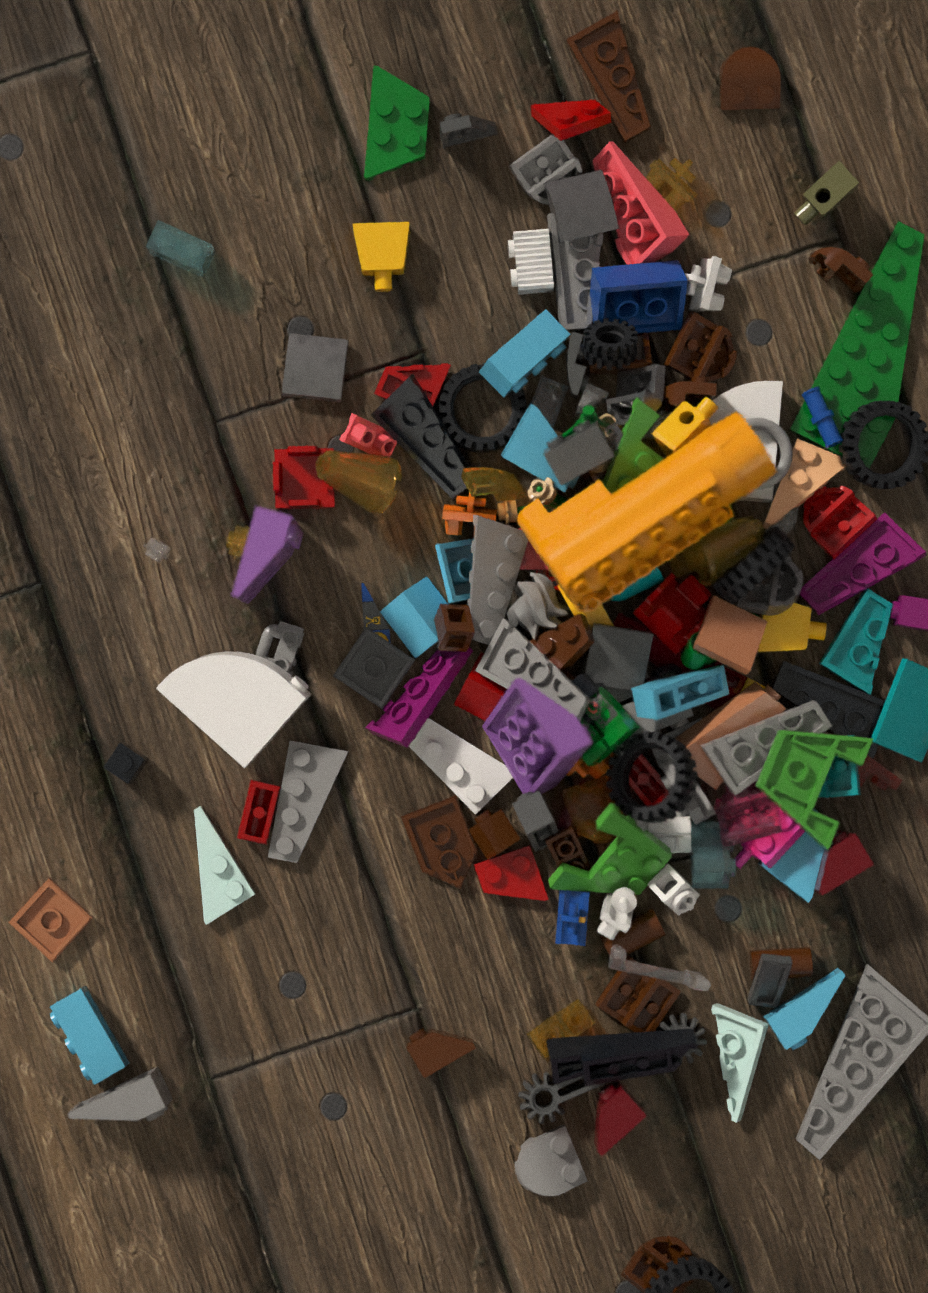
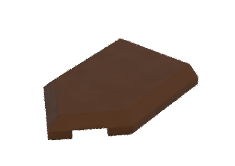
[401,795,478,889]

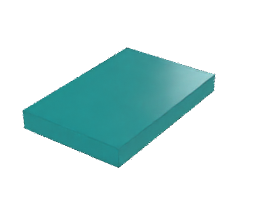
[871,658,928,763]

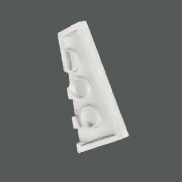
[409,718,513,814]

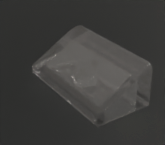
[574,384,609,420]

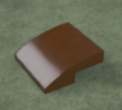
[595,955,681,1032]

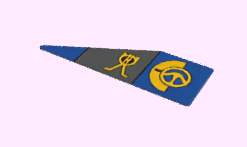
[361,583,390,643]

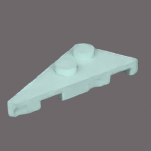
[194,806,256,925]
[711,1003,769,1123]

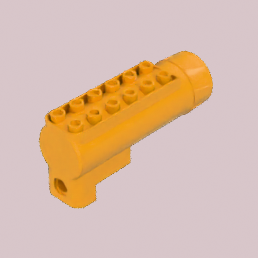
[517,412,777,613]

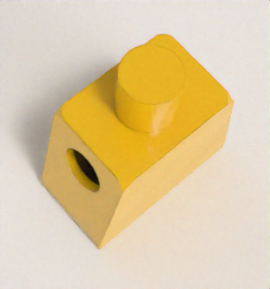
[353,222,410,292]
[652,397,719,457]
[757,603,827,652]

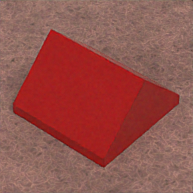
[454,652,508,721]

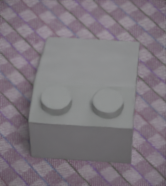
[67,1066,173,1121]

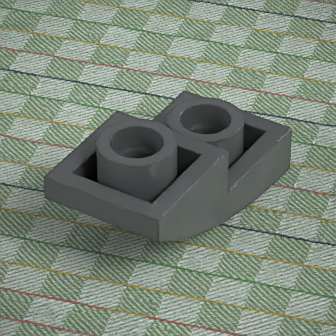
[566,332,590,399]

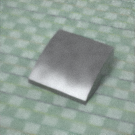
[545,170,619,242]
[282,333,348,403]

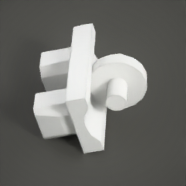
[685,256,732,312]
[598,887,637,940]

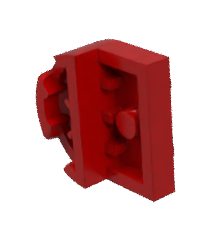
[803,485,877,560]

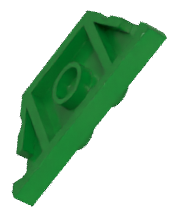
[364,66,430,181]

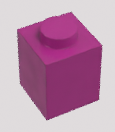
[890,595,928,632]

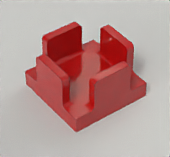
[273,446,335,509]
[633,573,712,654]

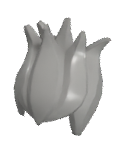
[506,572,569,640]

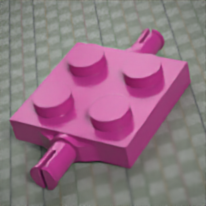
[729,793,805,869]

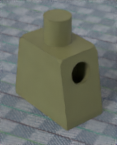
[794,161,859,226]

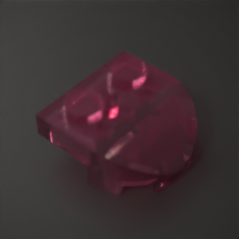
[714,781,783,847]

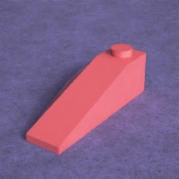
[592,141,689,265]

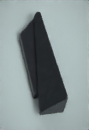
[546,1029,698,1086]

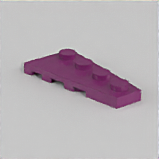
[799,512,927,615]
[365,647,473,748]

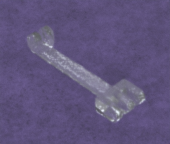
[608,944,711,991]

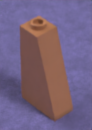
[675,682,786,790]

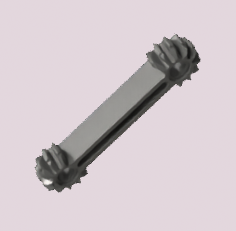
[518,1013,707,1124]

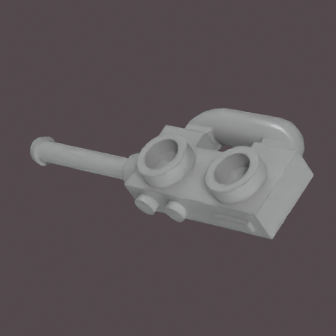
[256,621,305,676]

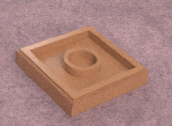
[693,595,768,675]
[8,878,94,963]

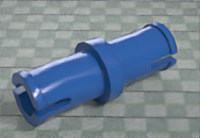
[802,386,843,449]

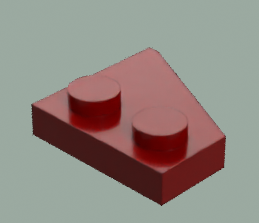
[531,100,611,141]
[374,363,451,407]
[474,845,549,901]

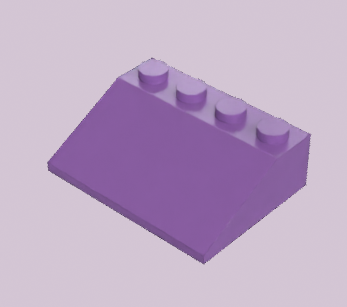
[232,506,304,604]
[482,677,592,794]

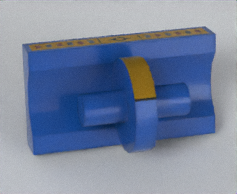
[555,890,590,946]

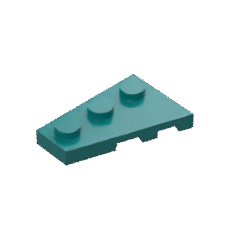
[819,588,893,695]

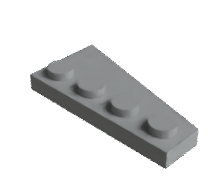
[268,740,349,863]

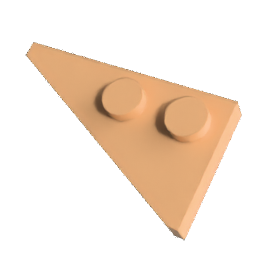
[762,438,847,529]

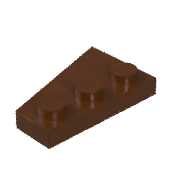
[530,614,595,672]

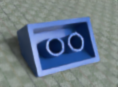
[590,260,688,333]

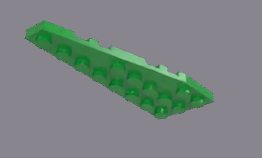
[788,221,925,469]

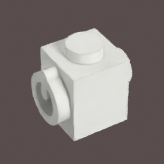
[647,863,700,916]

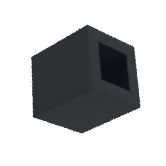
[103,742,149,784]

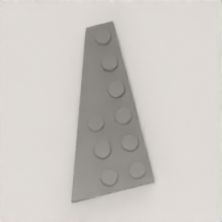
[795,964,928,1160]

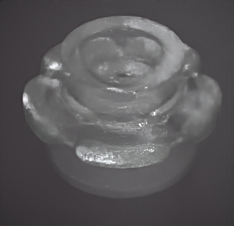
[143,537,172,562]

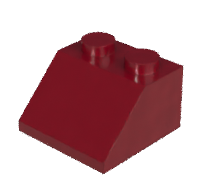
[814,829,874,896]
[594,1081,647,1157]

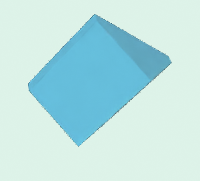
[435,538,474,604]
[380,576,448,659]

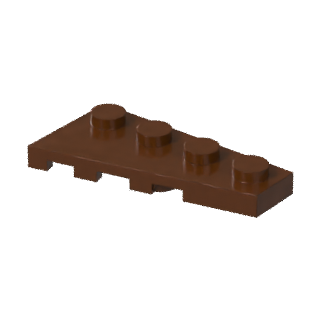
[566,11,651,144]

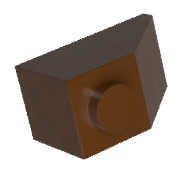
[406,1028,476,1079]

